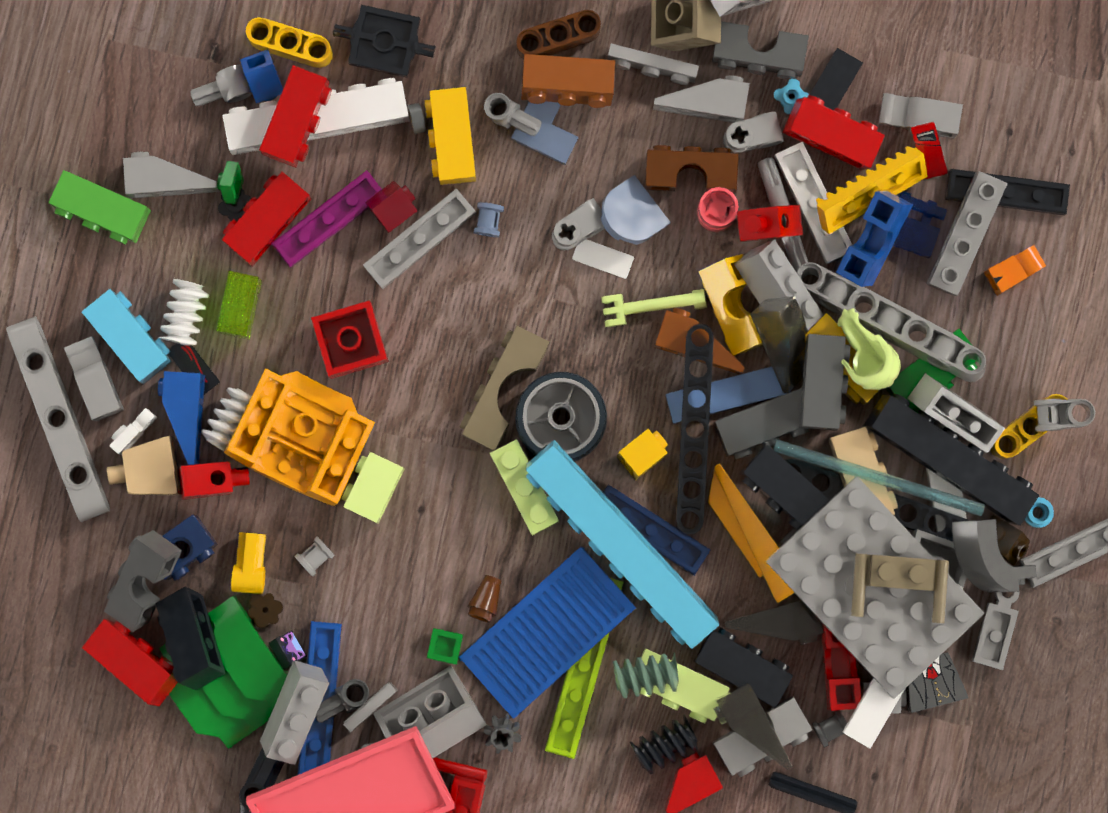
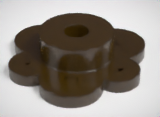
[248,593,283,628]

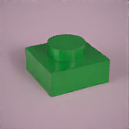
[217,161,244,204]
[427,628,464,665]

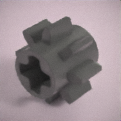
[484,714,522,754]

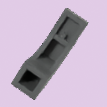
[952,519,1037,592]

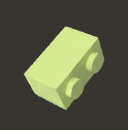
[342,452,405,523]

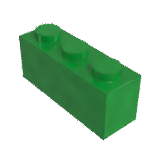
[885,328,978,413]

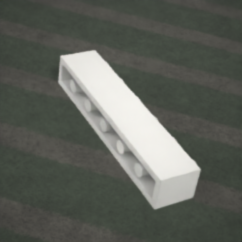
[223,78,410,155]

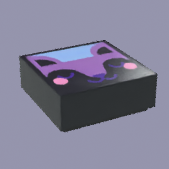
[269,630,307,669]

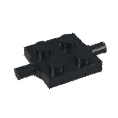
[333,5,436,78]

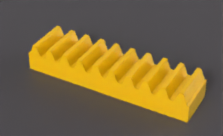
[816,146,928,234]

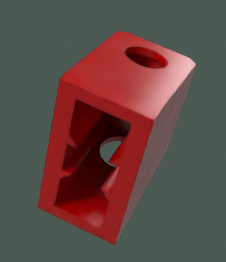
[737,205,803,242]
[179,461,250,500]

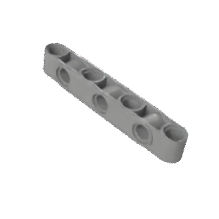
[797,262,986,382]
[6,316,110,522]

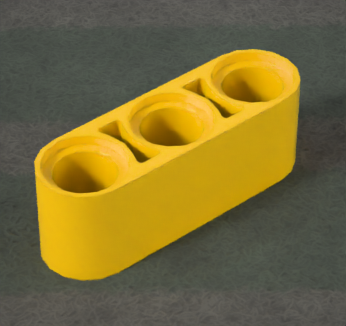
[246,17,333,68]
[990,394,1068,459]

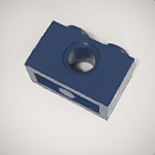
[163,514,218,581]

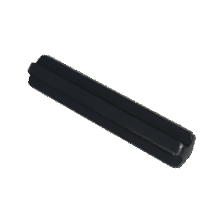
[768,771,858,813]

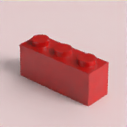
[259,65,332,168]
[782,95,885,170]
[222,171,312,267]
[82,619,178,707]

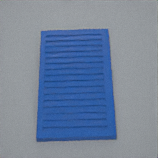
[459,546,636,719]

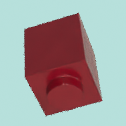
[365,181,418,233]

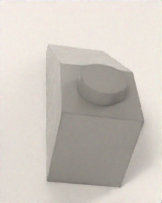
[653,75,750,123]
[123,152,220,199]

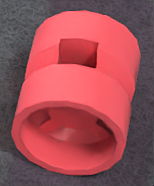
[697,187,739,232]

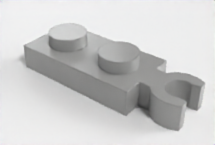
[971,592,1020,670]

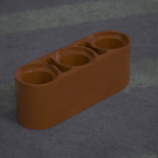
[516,10,601,60]

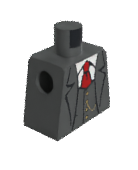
[905,652,968,713]

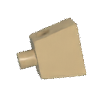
[107,436,181,495]

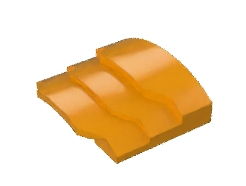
[224,368,375,506]

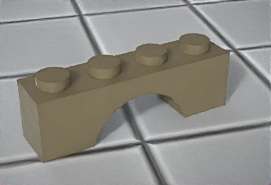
[460,326,550,451]

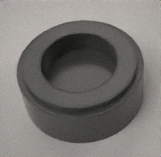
[408,103,426,135]

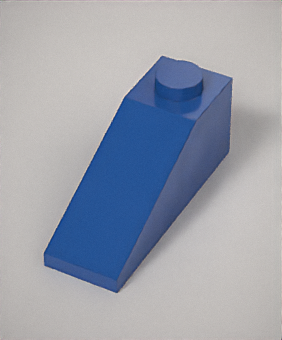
[158,371,205,465]

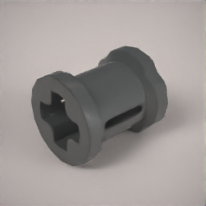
[812,710,848,748]

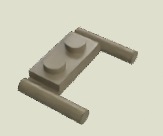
[851,553,949,623]

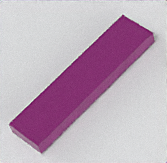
[271,170,382,268]

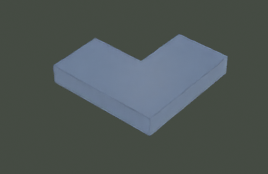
[511,102,578,165]

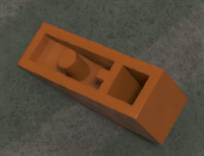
[654,308,744,375]

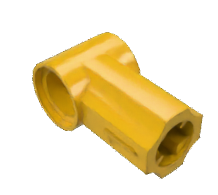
[231,532,266,594]

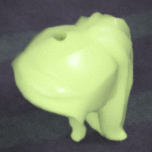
[837,308,901,390]

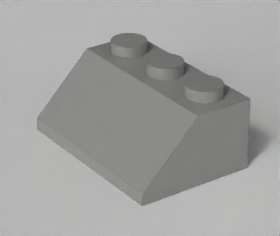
[373,665,487,759]

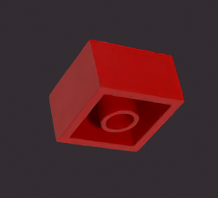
[311,300,389,379]

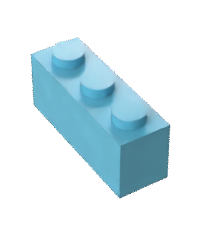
[82,289,172,385]

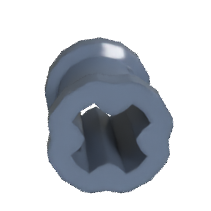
[473,202,504,237]

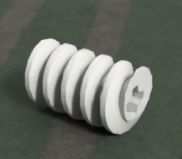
[159,279,209,346]
[201,387,252,451]

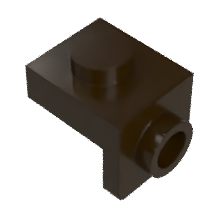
[989,514,1030,565]

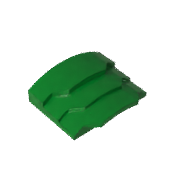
[159,596,288,749]

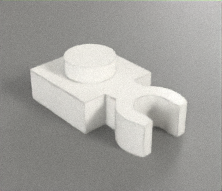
[110,408,157,455]

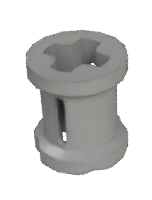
[294,536,335,577]

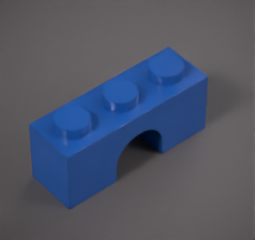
[836,191,913,287]

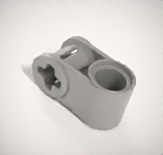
[723,112,784,153]
[552,198,605,250]
[1034,399,1096,432]

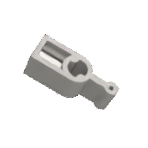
[878,93,963,139]
[64,336,124,422]

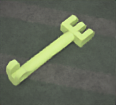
[601,289,707,327]

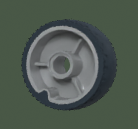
[515,372,607,462]

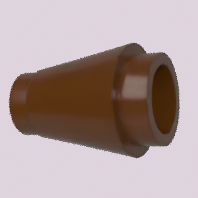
[467,575,502,623]

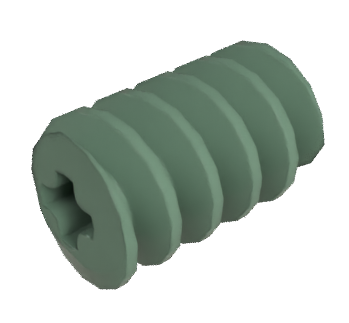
[613,652,679,699]

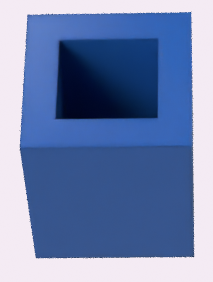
[240,49,283,104]

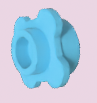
[774,79,809,115]

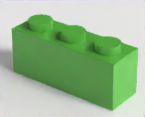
[49,170,151,245]

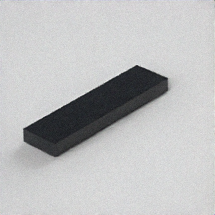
[945,169,1070,216]

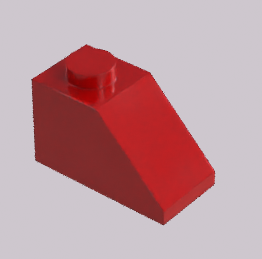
[665,752,723,813]

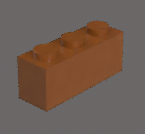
[521,54,615,108]

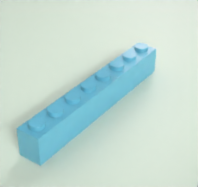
[526,440,719,649]

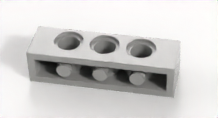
[926,171,1008,296]

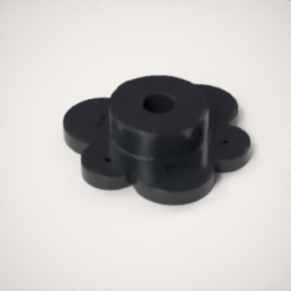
[218,188,252,221]

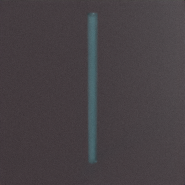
[774,440,985,516]

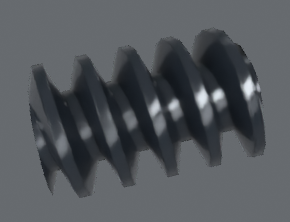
[630,715,698,774]

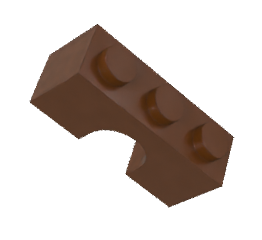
[645,145,738,194]

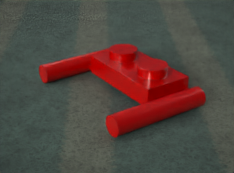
[433,757,488,813]

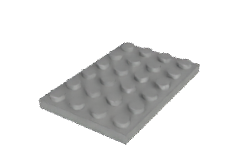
[765,476,985,699]

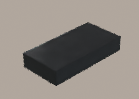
[810,48,863,110]

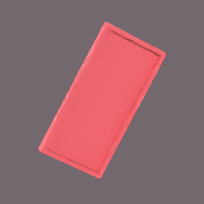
[246,726,455,813]

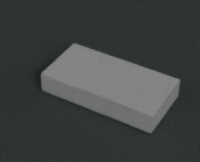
[343,682,398,733]

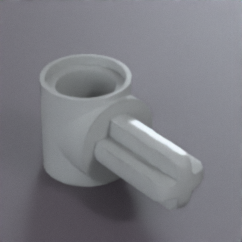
[190,65,252,106]
[484,93,542,136]

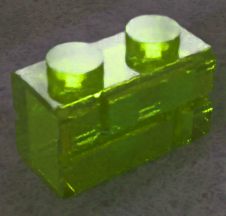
[216,271,262,340]

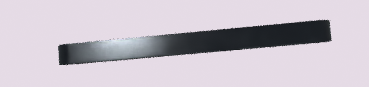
[676,323,714,534]
[786,458,969,542]

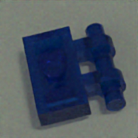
[893,191,947,258]

